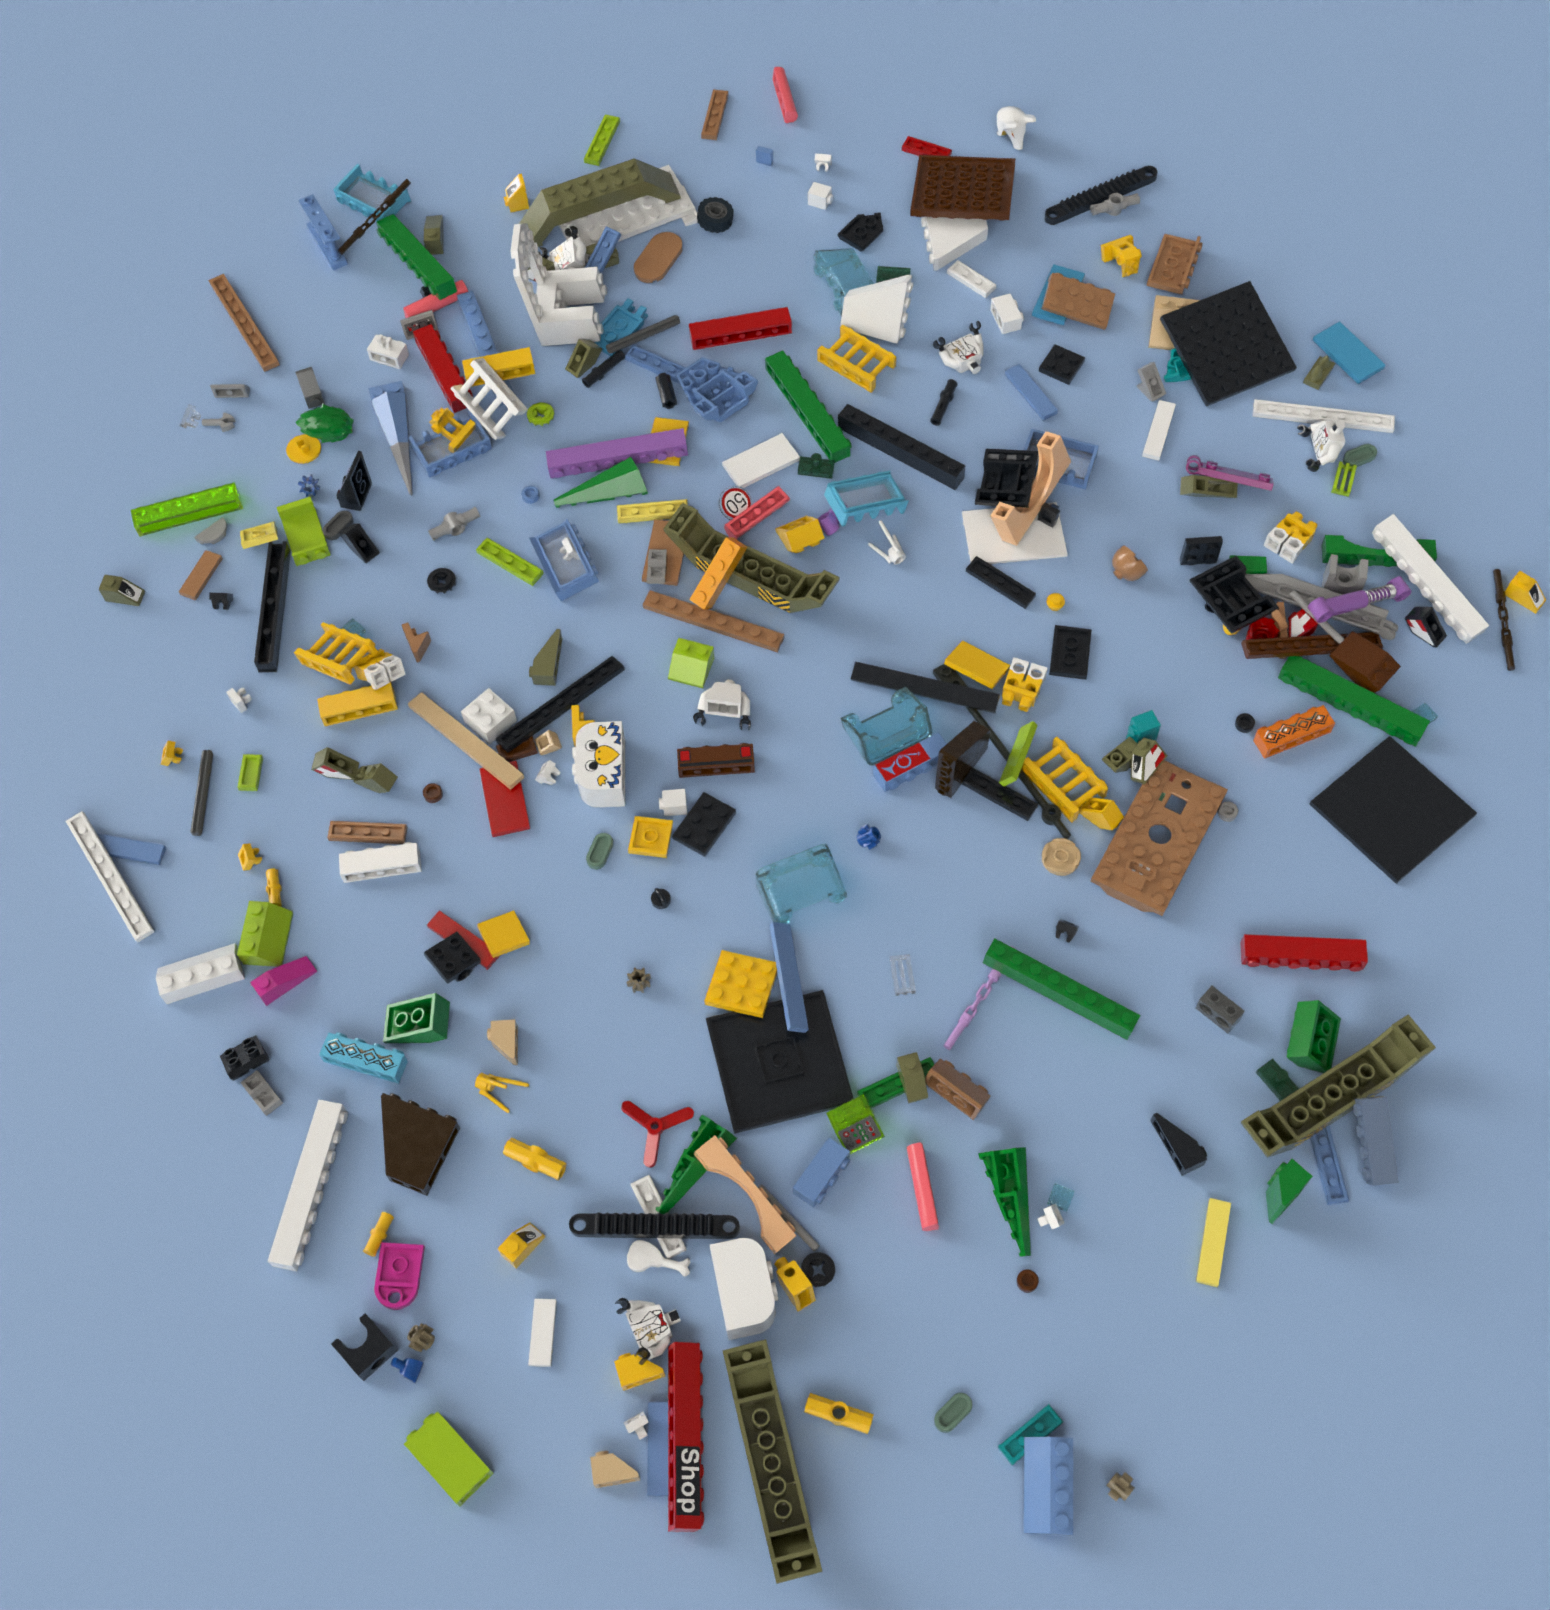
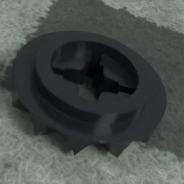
[427,568,456,594]
[801,1252,835,1288]

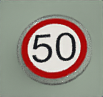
[719,486,753,520]

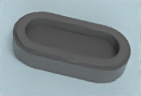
[323,511,353,540]

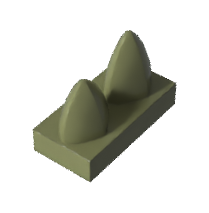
[1303,355,1335,390]

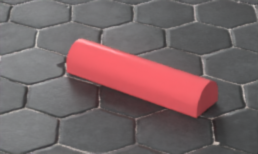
[772,67,798,123]
[403,280,468,318]
[724,486,790,539]
[906,1142,939,1231]

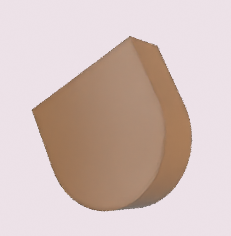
[1271,609,1288,631]

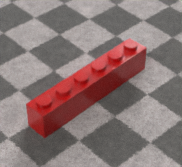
[689,307,792,350]
[413,324,473,413]
[1240,934,1368,972]

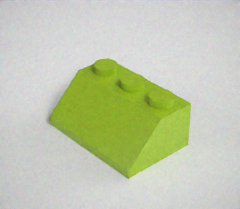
[237,901,293,967]

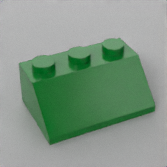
[1287,1000,1341,1073]
[1266,1159,1313,1224]

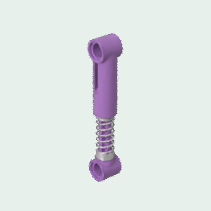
[1308,576,1412,623]

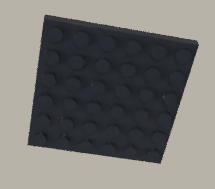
[1160,281,1297,407]

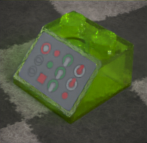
[826,1094,885,1154]

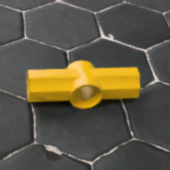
[503,1137,567,1181]
[804,1393,874,1434]

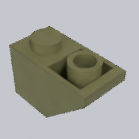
[1102,737,1137,773]
[353,763,398,793]

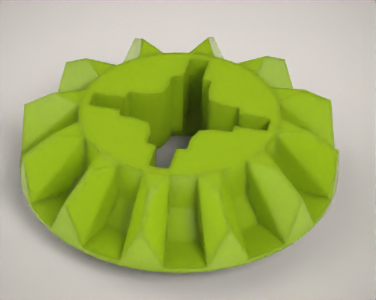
[527,402,554,426]

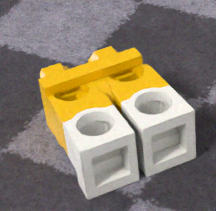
[1263,511,1318,564]
[354,649,406,690]
[1002,657,1048,712]

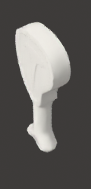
[627,1240,691,1277]

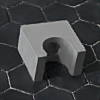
[1322,554,1368,595]

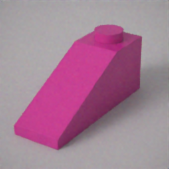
[250,956,317,1006]

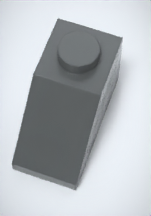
[295,367,325,409]

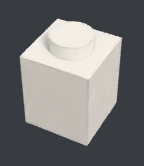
[808,182,833,210]
[659,789,687,816]

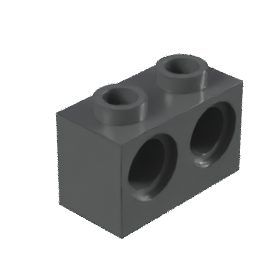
[1196,986,1245,1034]

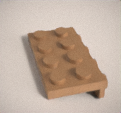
[1147,234,1203,295]
[1041,273,1115,330]

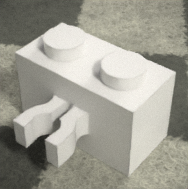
[367,334,409,369]

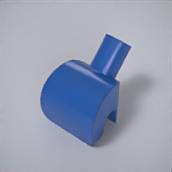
[391,1357,424,1383]

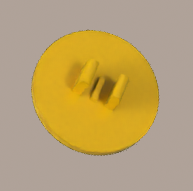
[286,434,321,464]

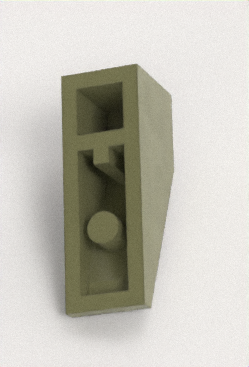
[424,215,444,255]
[1180,475,1238,498]
[529,629,563,686]

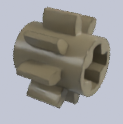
[626,968,651,993]
[407,1323,435,1352]
[1106,1472,1135,1501]

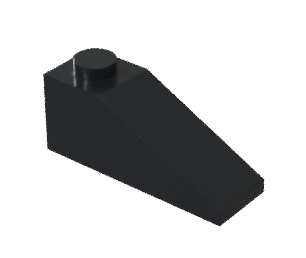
[1150,1113,1207,1176]

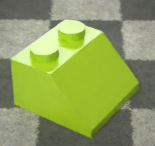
[668,638,715,688]

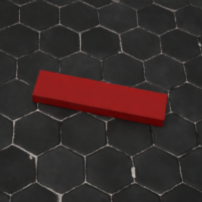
[427,910,499,970]

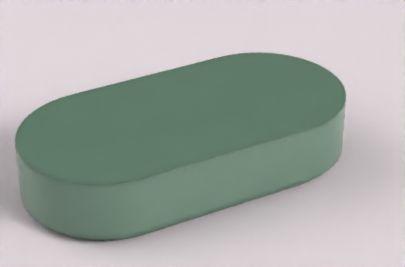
[1343,444,1377,467]
[586,833,613,870]
[934,1393,972,1433]

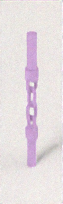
[944,946,1015,1050]

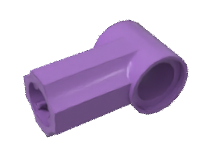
[818,504,848,536]

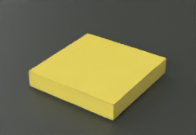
[240,522,278,549]

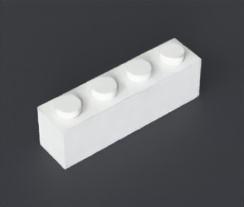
[339,842,422,883]

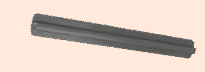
[606,315,680,354]
[190,750,213,836]

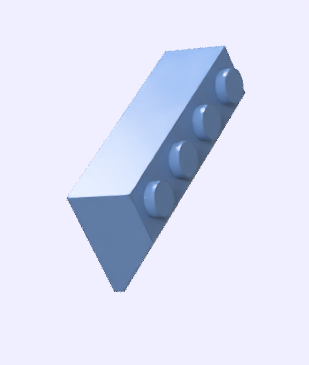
[1023,1437,1073,1536]

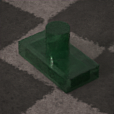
[798,453,835,479]
[1256,1058,1299,1101]

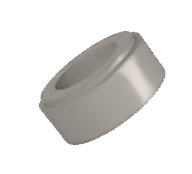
[1218,802,1238,822]

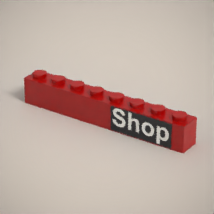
[668,1342,704,1532]

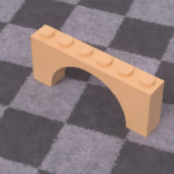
[990,431,1071,546]

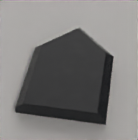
[837,212,883,252]

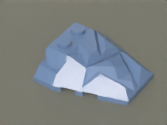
[676,357,758,422]

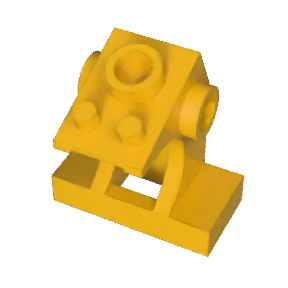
[1101,235,1142,277]
[429,407,476,453]

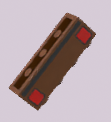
[677,743,755,778]

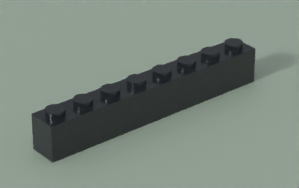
[838,404,966,490]

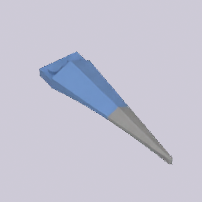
[368,381,412,496]

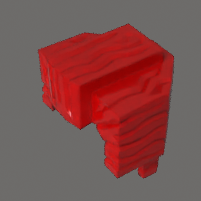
[1245,617,1280,640]

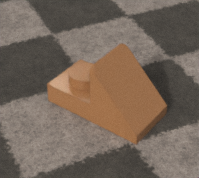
[401,622,431,662]

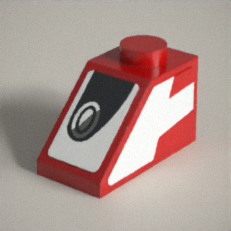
[1287,609,1318,637]

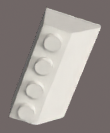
[156,943,245,1004]

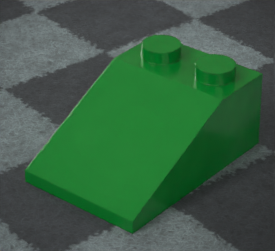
[383,993,450,1043]

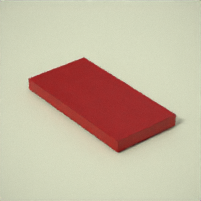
[479,761,530,837]

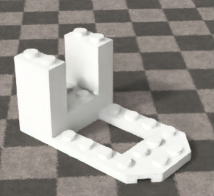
[511,223,607,346]

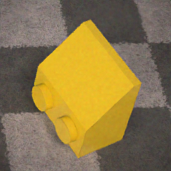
[775,515,825,553]

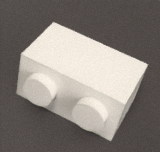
[990,293,1024,334]

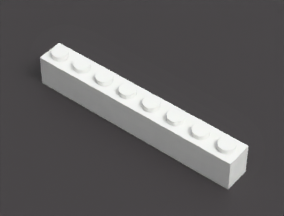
[1372,514,1489,644]
[268,1100,348,1271]

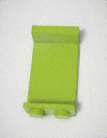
[276,496,331,566]
[404,1411,494,1507]

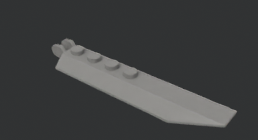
[1245,574,1398,640]

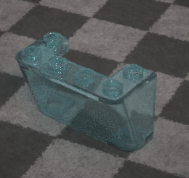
[813,248,874,316]

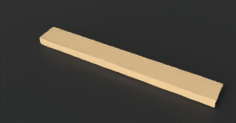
[408,692,524,790]

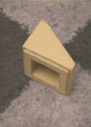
[535,730,562,755]

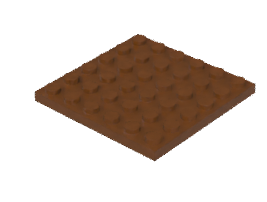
[910,155,1016,221]

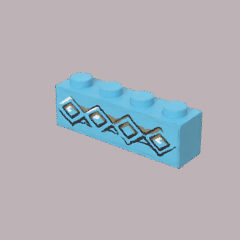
[319,1032,408,1084]

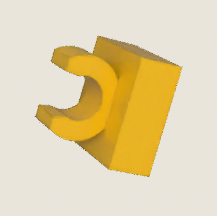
[160,740,183,766]
[238,843,262,871]

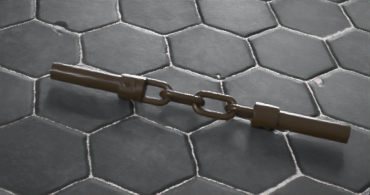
[337,179,411,255]
[1493,569,1515,671]

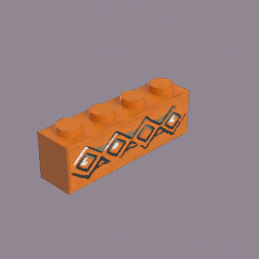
[1253,705,1335,759]

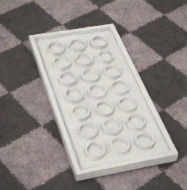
[558,165,695,246]

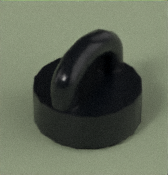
[651,888,671,909]

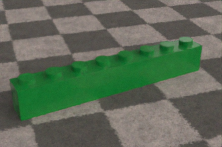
[376,214,457,300]
[765,350,852,464]
[1278,656,1430,747]
[983,938,1141,1040]

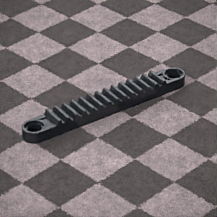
[1044,166,1158,225]
[569,1212,740,1239]

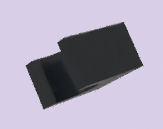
[331,1313,398,1381]

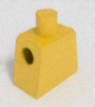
[774,1257,816,1312]

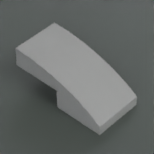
[647,549,667,584]
[241,1070,283,1116]

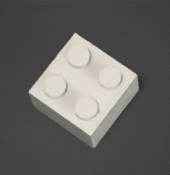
[461,688,517,745]

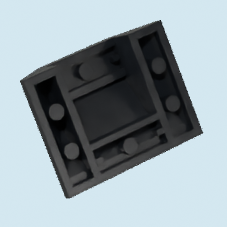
[975,449,1038,508]
[1189,556,1279,634]

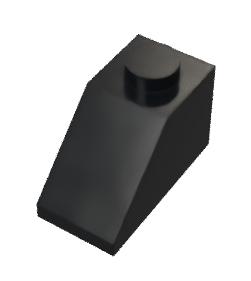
[340,524,380,563]

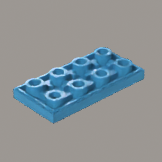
[1032,264,1085,325]
[1313,321,1385,384]

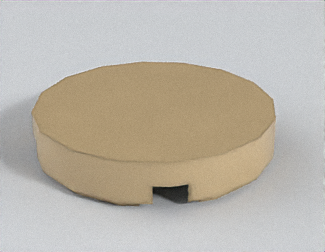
[1041,838,1081,876]

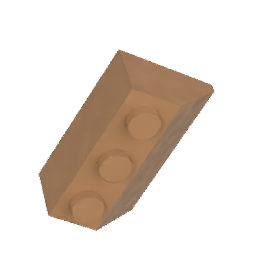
[925,1058,991,1120]

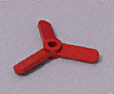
[621,1101,694,1168]

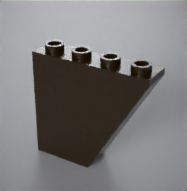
[935,721,990,798]
[381,1093,460,1196]

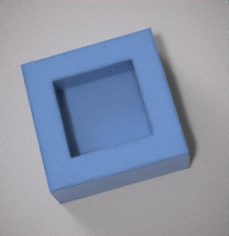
[756,146,773,166]

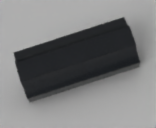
[655,373,677,409]

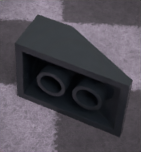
[336,451,372,511]

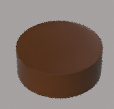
[423,783,443,803]
[1016,1269,1039,1293]

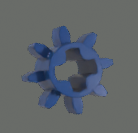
[298,474,321,497]
[857,824,881,850]

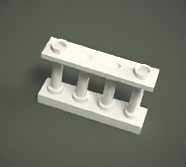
[450,358,528,440]

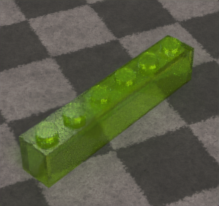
[131,482,243,537]

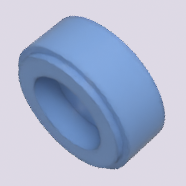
[521,486,540,504]

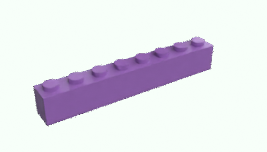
[546,428,688,478]

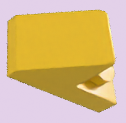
[571,705,595,747]

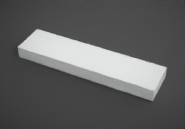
[1142,400,1176,461]
[630,1175,687,1259]

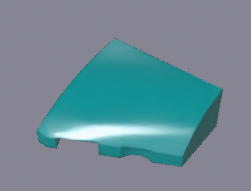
[1164,348,1191,382]

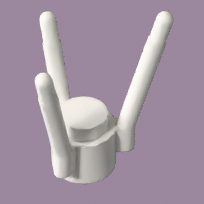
[868,520,906,565]

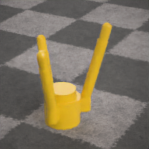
[475,1072,529,1113]

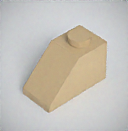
[487,1019,518,1065]
[590,1451,640,1488]

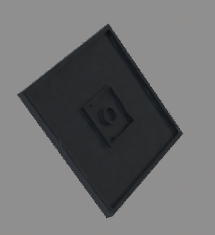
[1309,736,1477,884]
[706,990,854,1134]

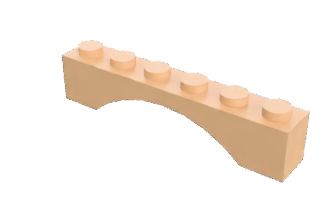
[694,1136,796,1255]

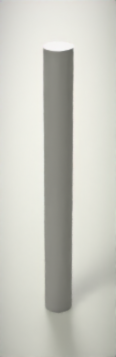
[1289,590,1344,644]
[758,1184,820,1252]

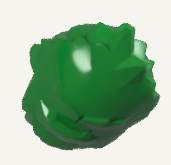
[295,404,354,443]

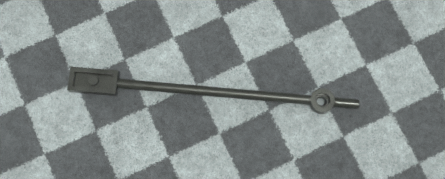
[933,664,1071,839]

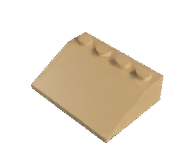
[1148,295,1200,350]

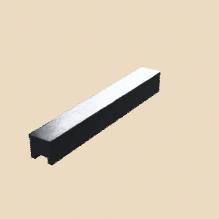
[254,541,291,673]

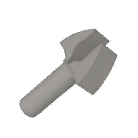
[202,413,236,432]

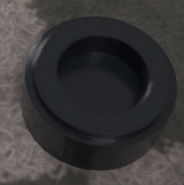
[1235,713,1255,733]

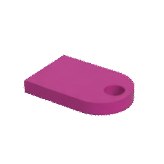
[374,1242,425,1310]

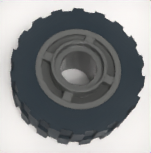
[697,197,734,233]

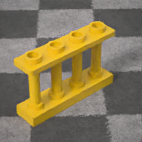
[817,325,896,393]
[294,622,378,685]
[1021,736,1108,823]

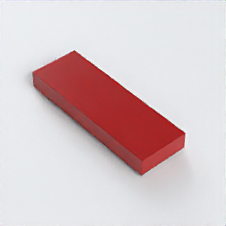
[902,136,952,156]

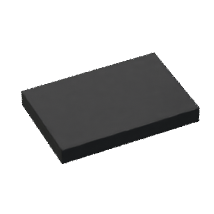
[1049,625,1092,680]

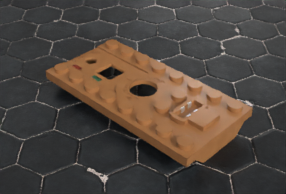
[1090,760,1228,916]

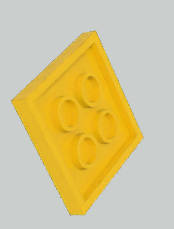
[704,950,778,1018]

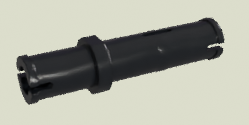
[582,350,625,388]
[930,379,958,426]

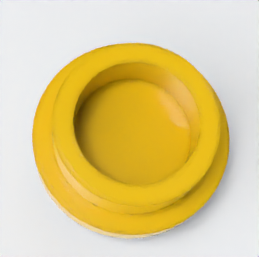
[1046,593,1065,611]

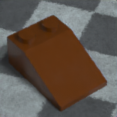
[1329,631,1401,693]

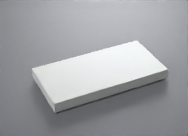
[722,433,800,489]

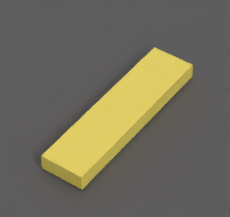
[617,499,688,523]
[1196,1198,1231,1287]

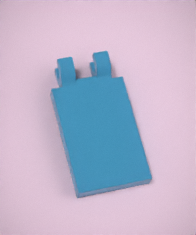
[594,298,648,356]

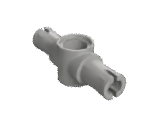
[1090,193,1140,216]
[428,507,481,541]

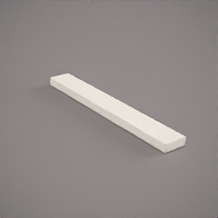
[1252,399,1395,433]
[66,811,155,943]

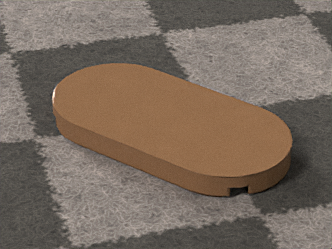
[634,232,682,283]

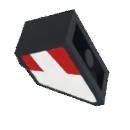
[1404,607,1447,648]

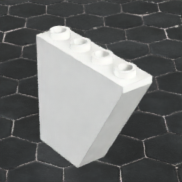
[921,217,988,271]
[840,275,913,344]

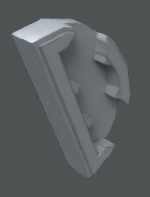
[194,517,227,544]

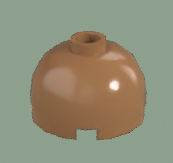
[1112,545,1148,581]

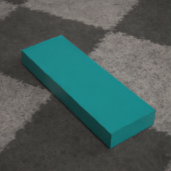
[997,1404,1063,1466]

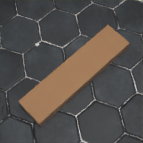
[701,89,729,140]
[327,821,407,844]

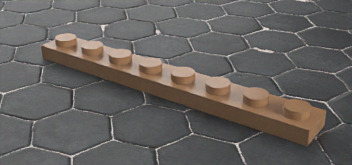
[208,274,280,372]
[643,590,784,653]

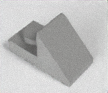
[1137,362,1166,402]

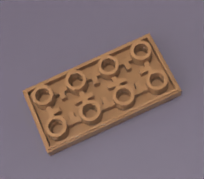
[642,519,684,586]

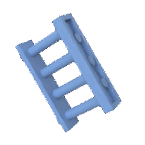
[298,194,348,270]

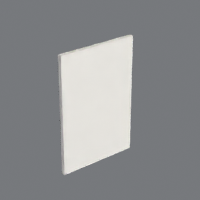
[962,502,1068,564]

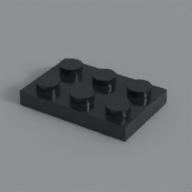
[672,792,736,857]

